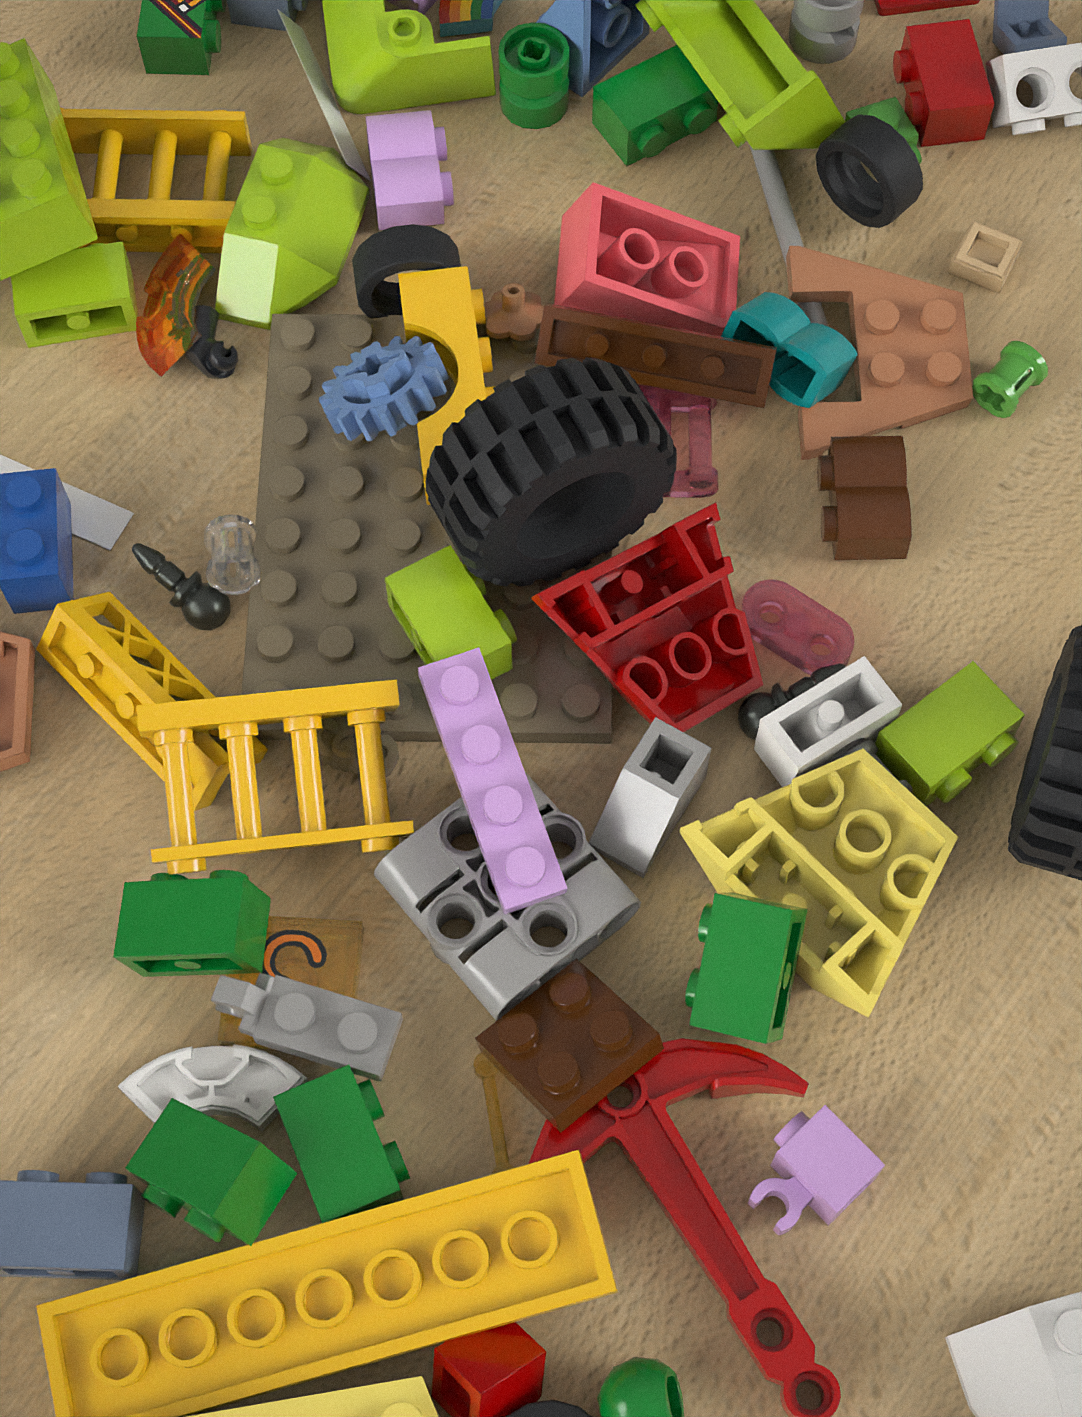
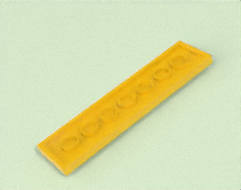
[36,1150,618,1417]

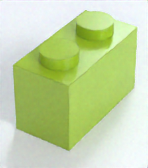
[11,241,141,348]
[385,545,517,680]
[875,661,1025,806]

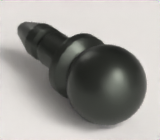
[132,543,230,630]
[738,664,846,740]

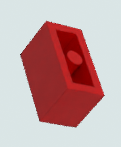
[893,19,995,147]

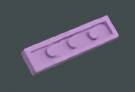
[418,648,567,914]

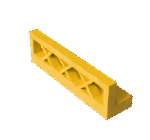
[36,591,268,811]

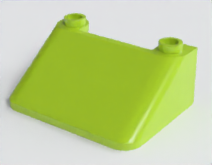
[635,0,845,150]

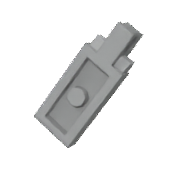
[211,973,403,1081]

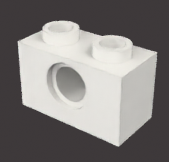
[754,656,902,787]

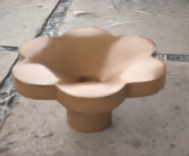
[484,283,544,341]

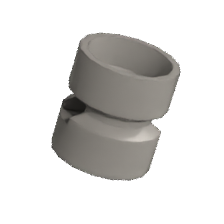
[789,0,864,64]

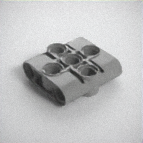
[374,772,641,1021]

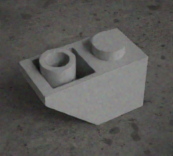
[589,717,711,878]

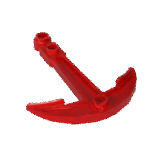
[528,1038,841,1417]

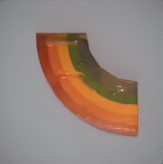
[136,234,216,377]

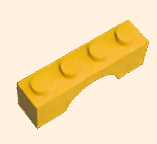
[398,266,496,505]

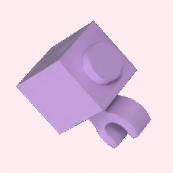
[747,1105,885,1236]

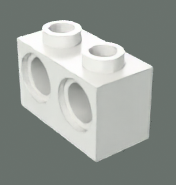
[986,43,1082,135]

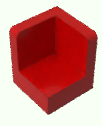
[431,1322,546,1417]

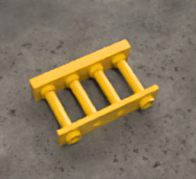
[60,107,252,253]
[136,679,414,875]

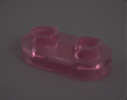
[741,579,855,675]

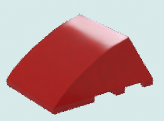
[531,502,764,732]

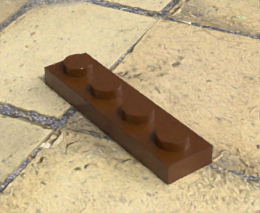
[534,303,777,408]

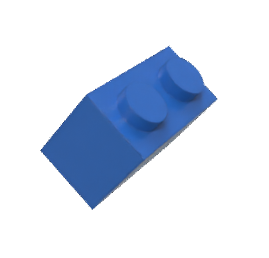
[0,468,74,614]

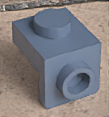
[992,0,1067,54]

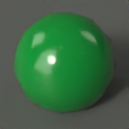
[597,1357,684,1417]

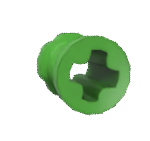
[972,340,1048,418]

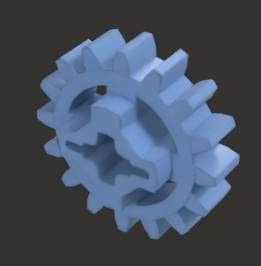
[319,336,449,442]

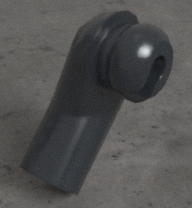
[184,305,239,379]

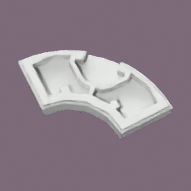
[118,1044,308,1132]

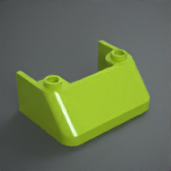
[322,0,496,114]

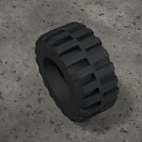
[426,357,677,587]
[1008,625,1082,881]

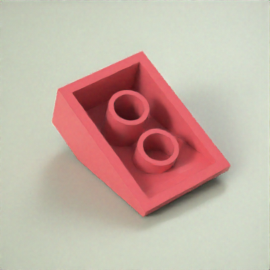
[554,182,740,336]

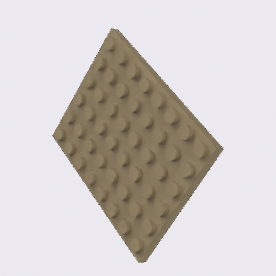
[241,314,612,744]

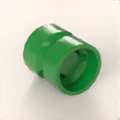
[498,22,569,129]

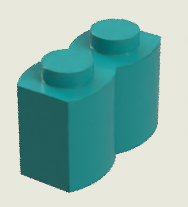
[721,292,858,408]

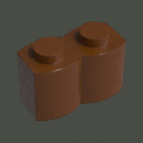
[817,436,912,560]

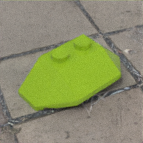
[215,138,370,330]

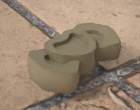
[316,718,399,777]

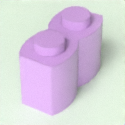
[365,110,454,230]

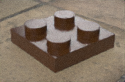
[475,958,664,1133]

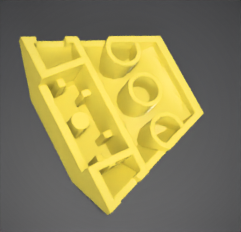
[680,748,958,1018]

